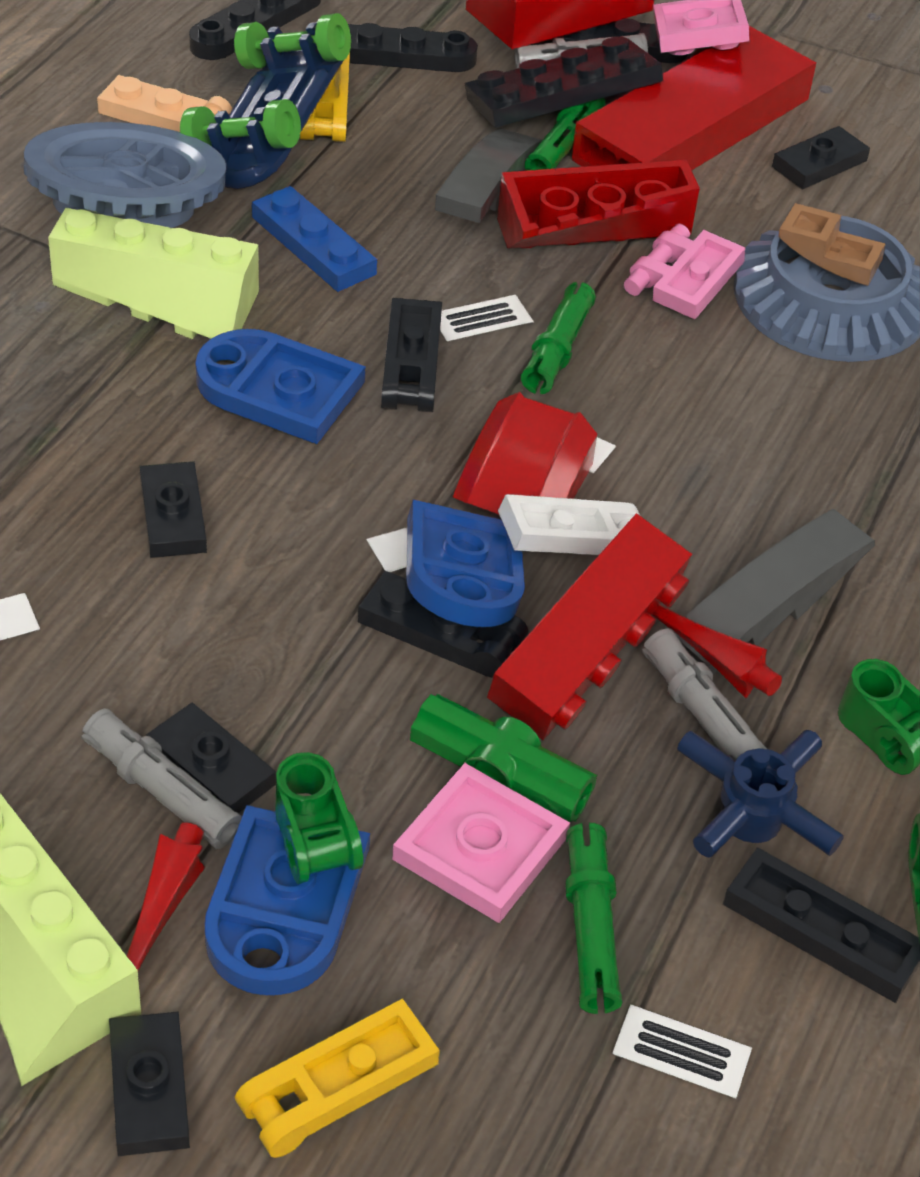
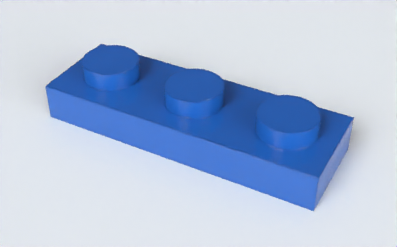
[252,186,377,292]

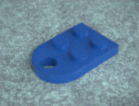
[196,329,366,444]
[406,500,525,627]
[205,805,370,995]

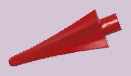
[652,605,782,698]
[127,822,205,971]

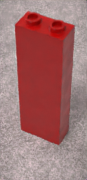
[572,26,817,170]

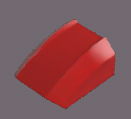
[452,392,597,514]

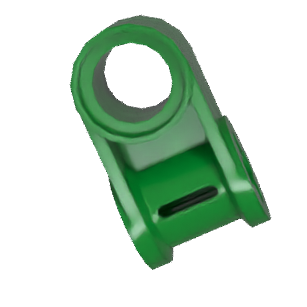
[837,659,920,775]
[275,752,363,884]

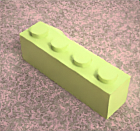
[48,208,259,339]
[0,794,141,1086]

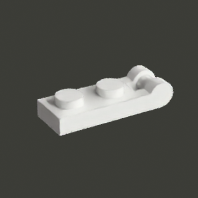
[498,494,640,555]

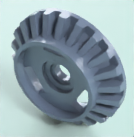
[24,122,226,228]
[734,216,920,362]

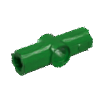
[410,694,597,822]

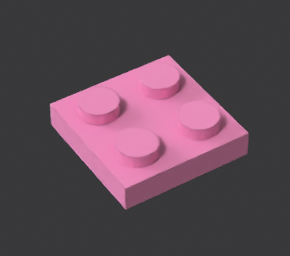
[653,0,749,55]
[392,763,570,923]

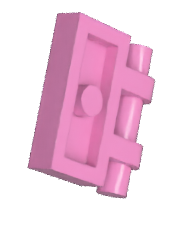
[624,224,746,319]

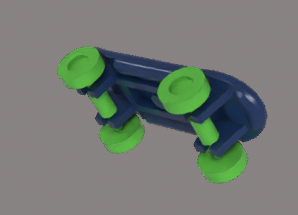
[180,13,351,189]

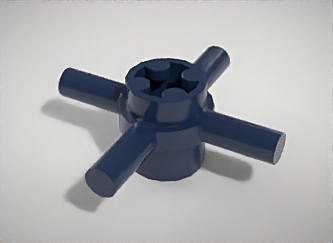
[677,730,844,858]

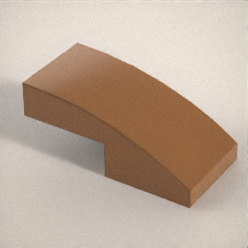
[778,203,885,286]

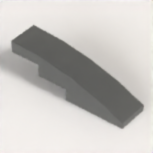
[435,128,542,223]
[673,509,875,675]

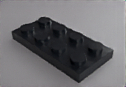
[465,37,663,128]

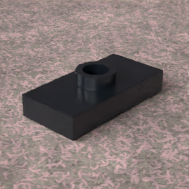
[772,126,870,190]
[140,461,207,558]
[146,702,276,813]
[109,1011,190,1157]

